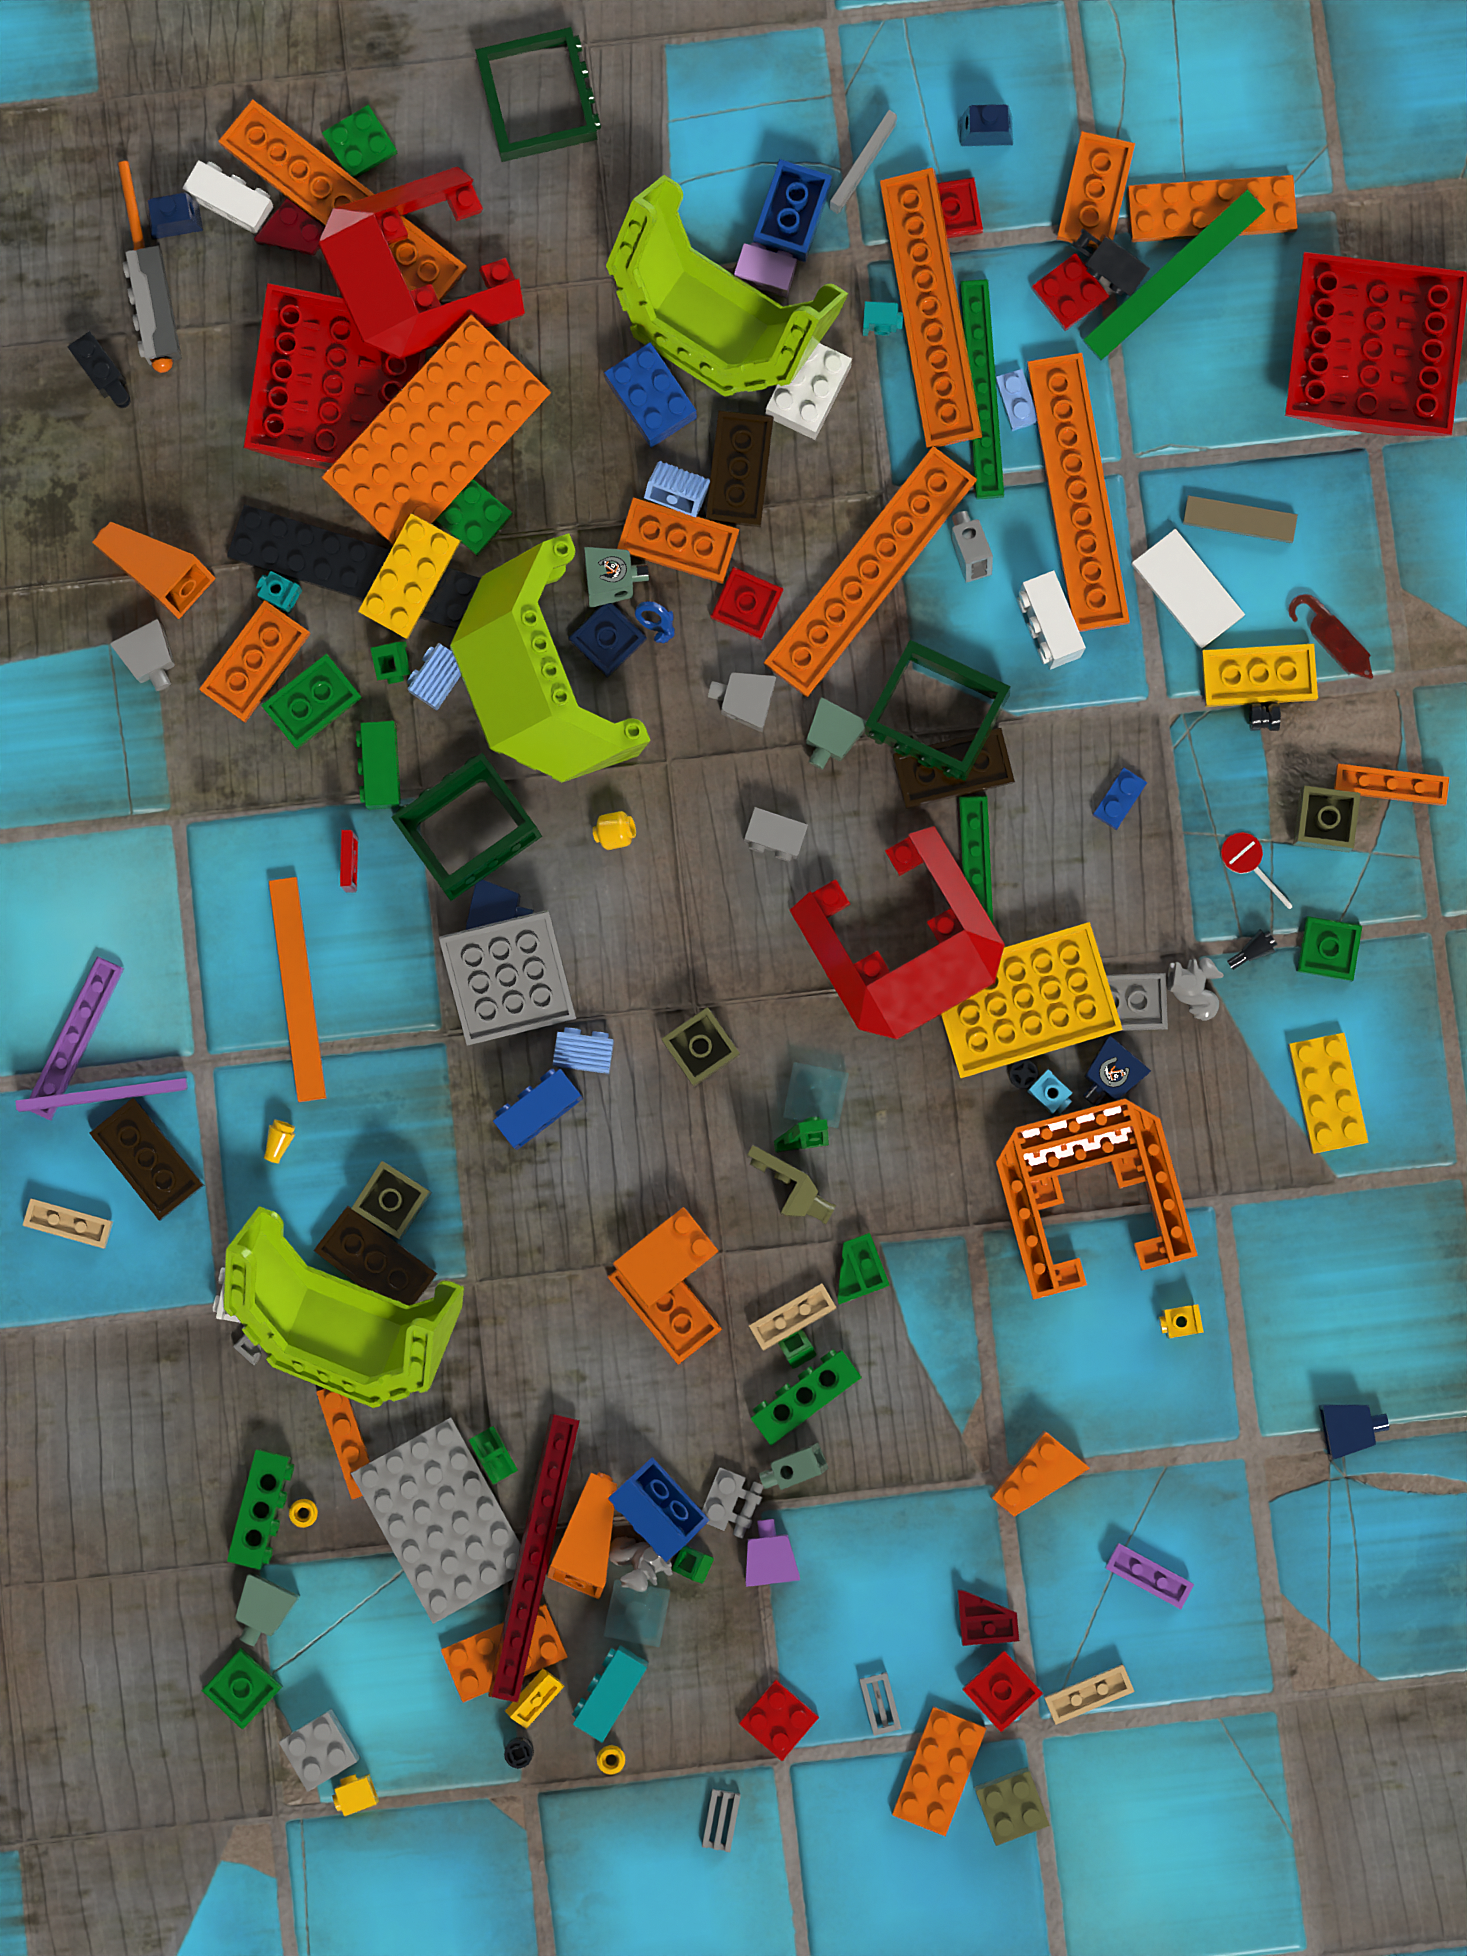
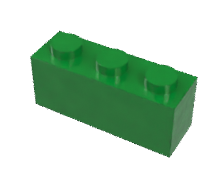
[356,721,401,810]

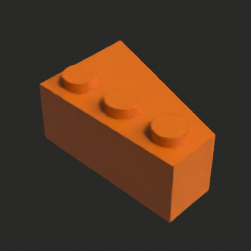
[990,1431,1090,1517]

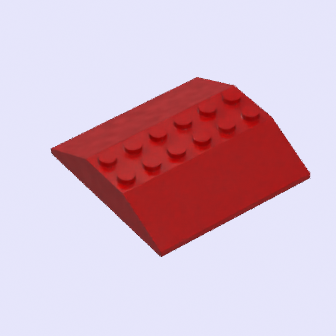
[1285,252,1467,436]
[243,283,426,470]

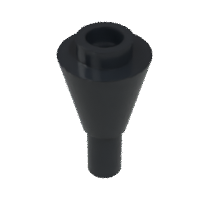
[1227,929,1278,970]

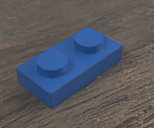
[1093,768,1147,830]

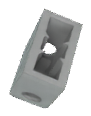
[952,511,993,583]
[110,619,175,691]
[708,673,776,732]

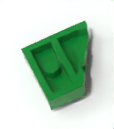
[774,1117,829,1153]
[837,1233,890,1305]

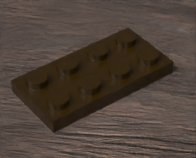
[706,411,774,527]
[893,728,1015,809]
[89,1098,205,1221]
[313,1206,438,1306]

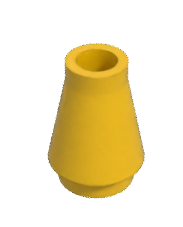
[263,1120,295,1163]

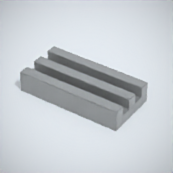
[859,1672,901,1736]
[702,1789,741,1852]

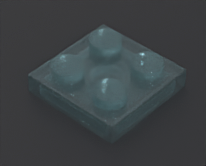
[783,1062,849,1129]
[604,1579,671,1647]

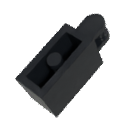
[1071,228,1150,296]
[67,331,131,408]

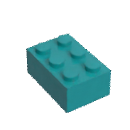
[572,1645,649,1742]

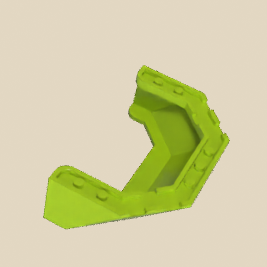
[606,175,848,396]
[450,533,651,783]
[224,1206,464,1408]

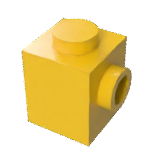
[332,1774,379,1816]

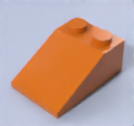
[613,1207,719,1308]

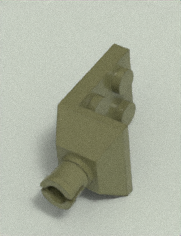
[747,1145,836,1224]

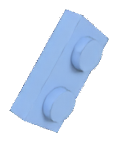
[996,369,1037,431]

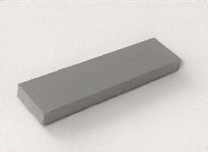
[830,110,897,214]

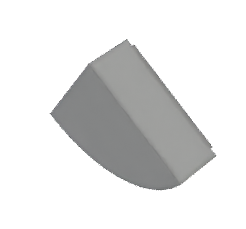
[233,1334,262,1365]

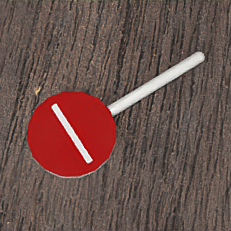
[1221,832,1292,909]

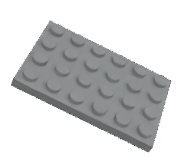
[351,1417,521,1624]

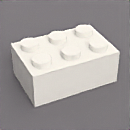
[766,343,852,440]
[1017,570,1086,669]

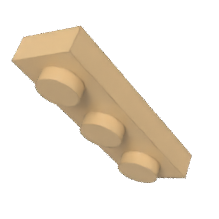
[22,1198,113,1249]
[749,1284,837,1351]
[1044,1664,1135,1725]

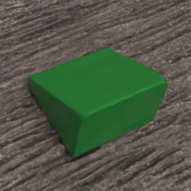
[778,1329,817,1369]
[671,1545,714,1584]

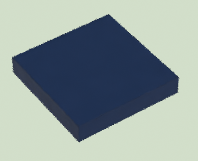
[568,603,647,678]

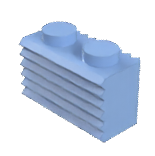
[644,461,710,518]
[407,643,461,710]
[553,1027,614,1074]

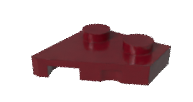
[254,199,325,256]
[957,1589,1019,1646]

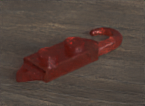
[1288,594,1373,680]

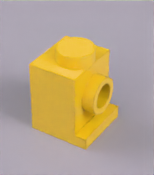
[1159,1304,1204,1338]

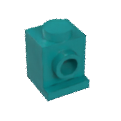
[863,301,903,336]
[256,571,303,614]

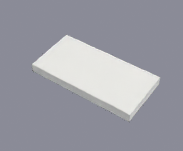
[1131,529,1245,650]

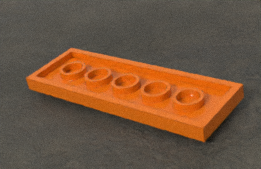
[1128,175,1298,242]

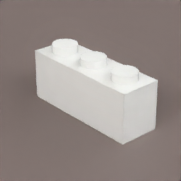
[182,160,274,235]

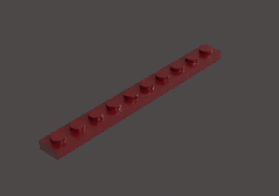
[488,1414,580,1703]

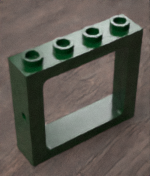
[391,753,543,901]

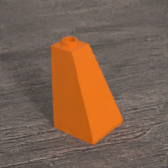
[92,522,216,619]
[547,1472,617,1600]

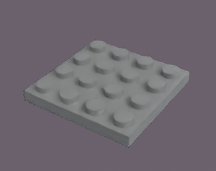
[439,910,576,1046]

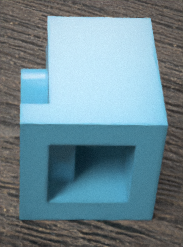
[1027,1069,1072,1114]

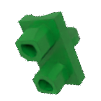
[469,1426,518,1485]

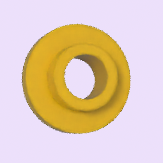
[289,1499,318,1528]
[597,1745,625,1774]

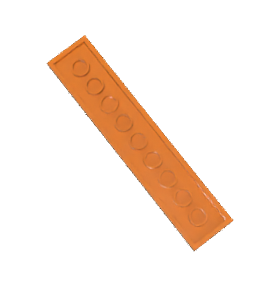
[218,99,467,302]
[880,167,982,449]
[1027,353,1130,632]
[764,446,977,698]

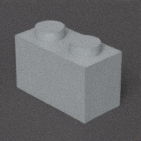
[744,807,808,862]

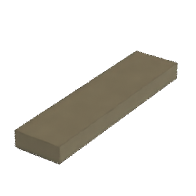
[1183,495,1298,543]

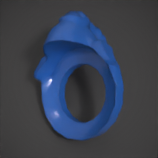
[635,601,675,644]

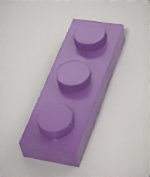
[1105,1543,1194,1609]

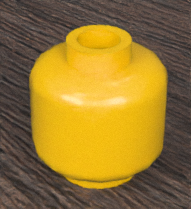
[593,811,636,850]

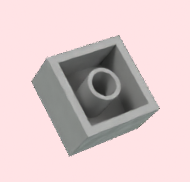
[279,1709,360,1792]

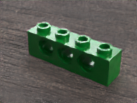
[750,1349,862,1445]
[227,1449,295,1570]

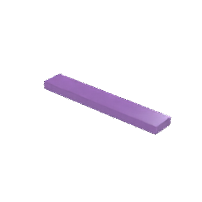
[29,956,124,1121]
[15,1078,188,1112]

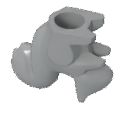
[1166,957,1224,1021]
[609,1536,673,1592]

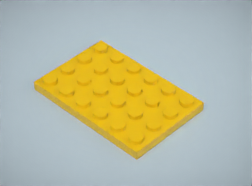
[941,922,1123,1079]

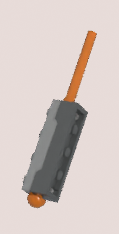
[118,161,182,373]

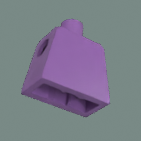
[746,1519,800,1587]

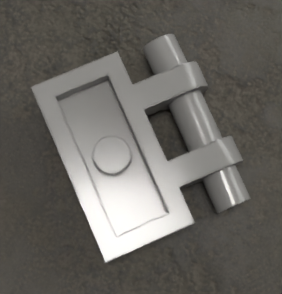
[702,1467,764,1538]

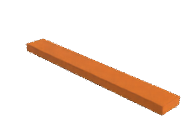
[269,877,327,1103]

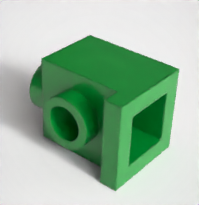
[370,641,411,684]

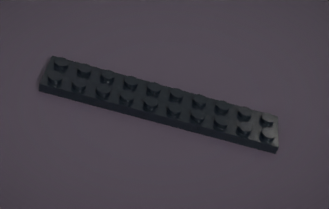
[227,504,481,630]

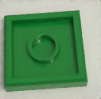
[1297,916,1362,981]
[201,1648,283,1730]

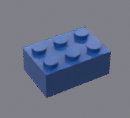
[753,159,832,262]
[604,342,697,448]
[493,1069,583,1150]
[608,1457,710,1562]

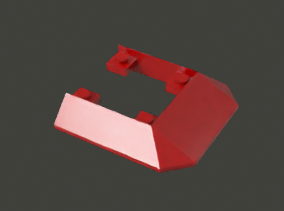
[318,166,525,359]
[789,826,1005,1040]

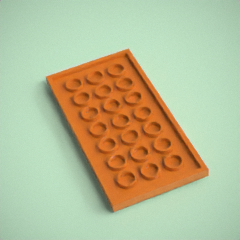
[320,315,551,546]

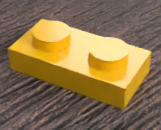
[505,1668,564,1729]

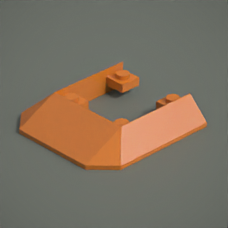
[996,1099,1198,1300]

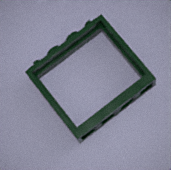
[475,27,601,162]
[865,640,1011,781]

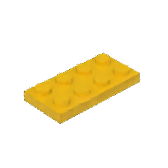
[358,513,461,639]
[1201,644,1318,707]
[1288,1033,1369,1154]

